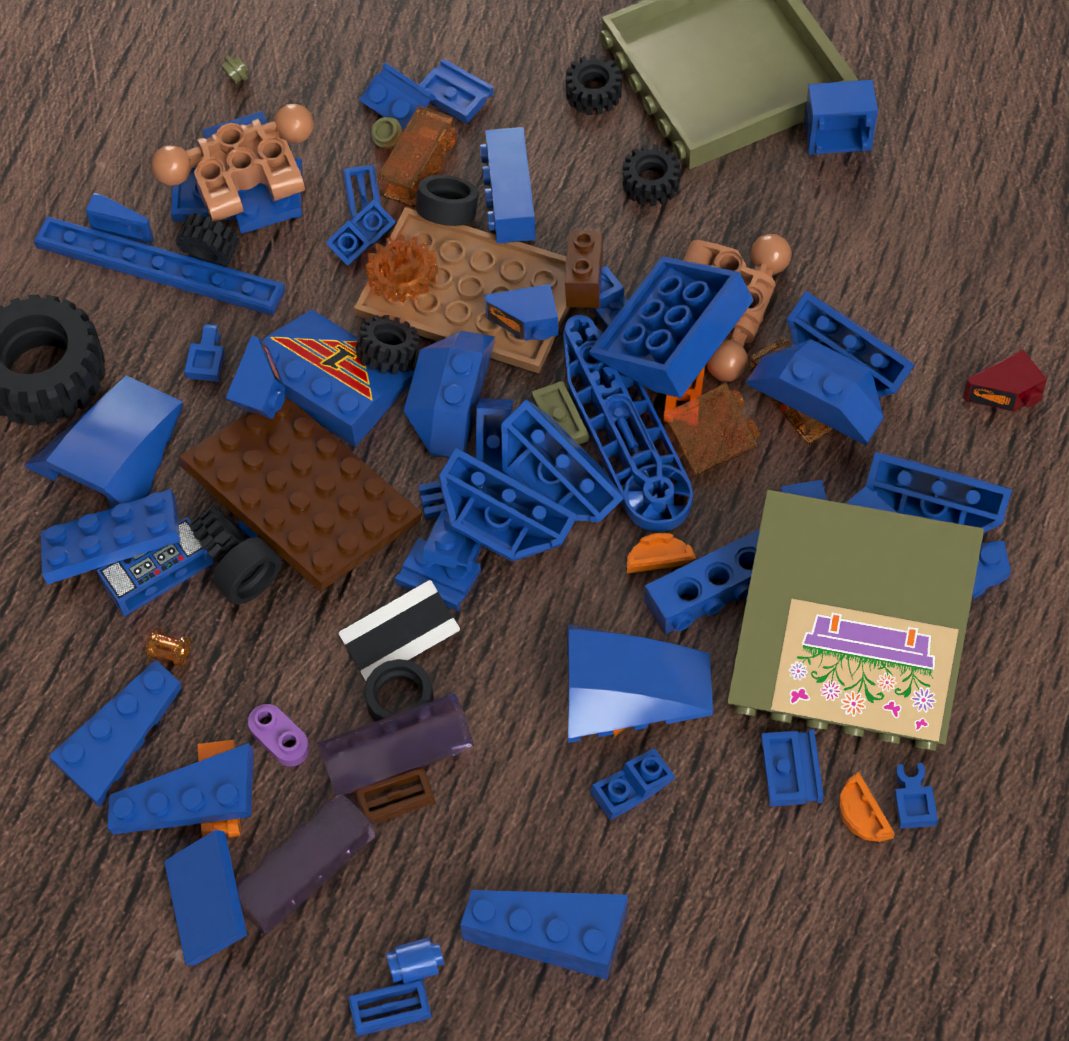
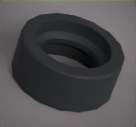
[415,175,479,226]
[213,537,282,605]
[364,659,434,732]

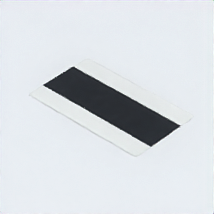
[339,580,460,681]

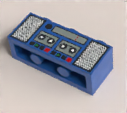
[97,517,214,617]

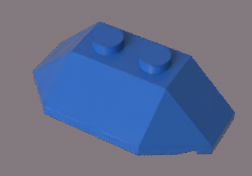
[787,291,915,398]
[404,331,495,459]
[746,339,884,446]
[501,399,624,522]
[438,448,578,562]
[866,452,1012,534]

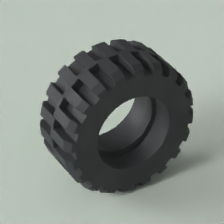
[0,294,105,426]

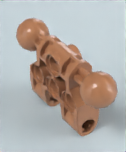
[151,103,314,222]
[683,234,792,382]

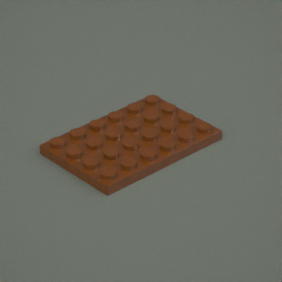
[179,397,422,591]

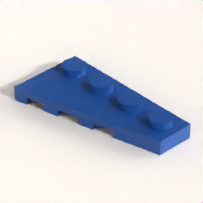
[49,660,182,807]
[107,743,254,835]

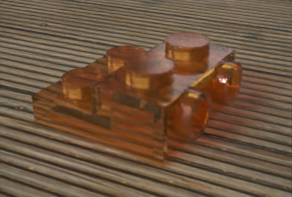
[665,383,761,476]

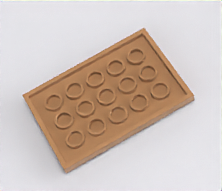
[354,207,569,373]

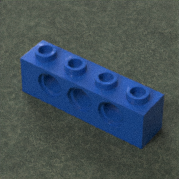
[644,529,760,635]

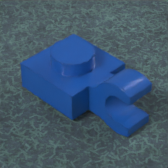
[184,324,225,382]

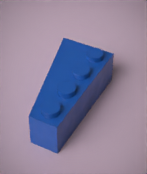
[460,890,628,980]

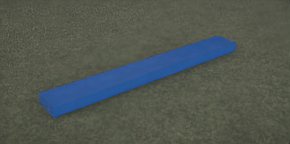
[34,216,286,316]

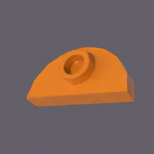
[627,533,696,574]
[839,772,895,842]

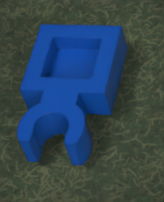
[894,763,938,829]

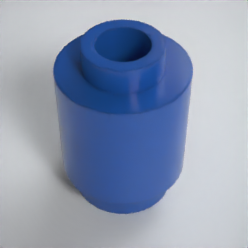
[386,937,444,984]

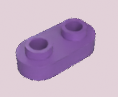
[248,704,310,767]

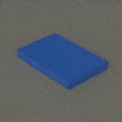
[164,830,247,966]

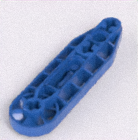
[563,315,693,532]

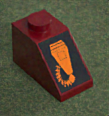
[963,350,1047,412]

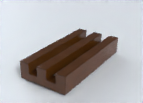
[354,766,436,826]

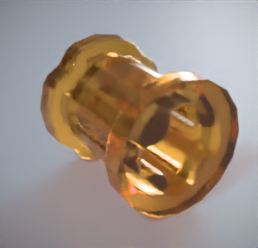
[145,627,191,667]

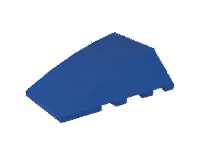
[24,375,183,508]
[567,623,713,743]

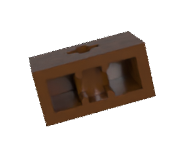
[565,230,604,308]

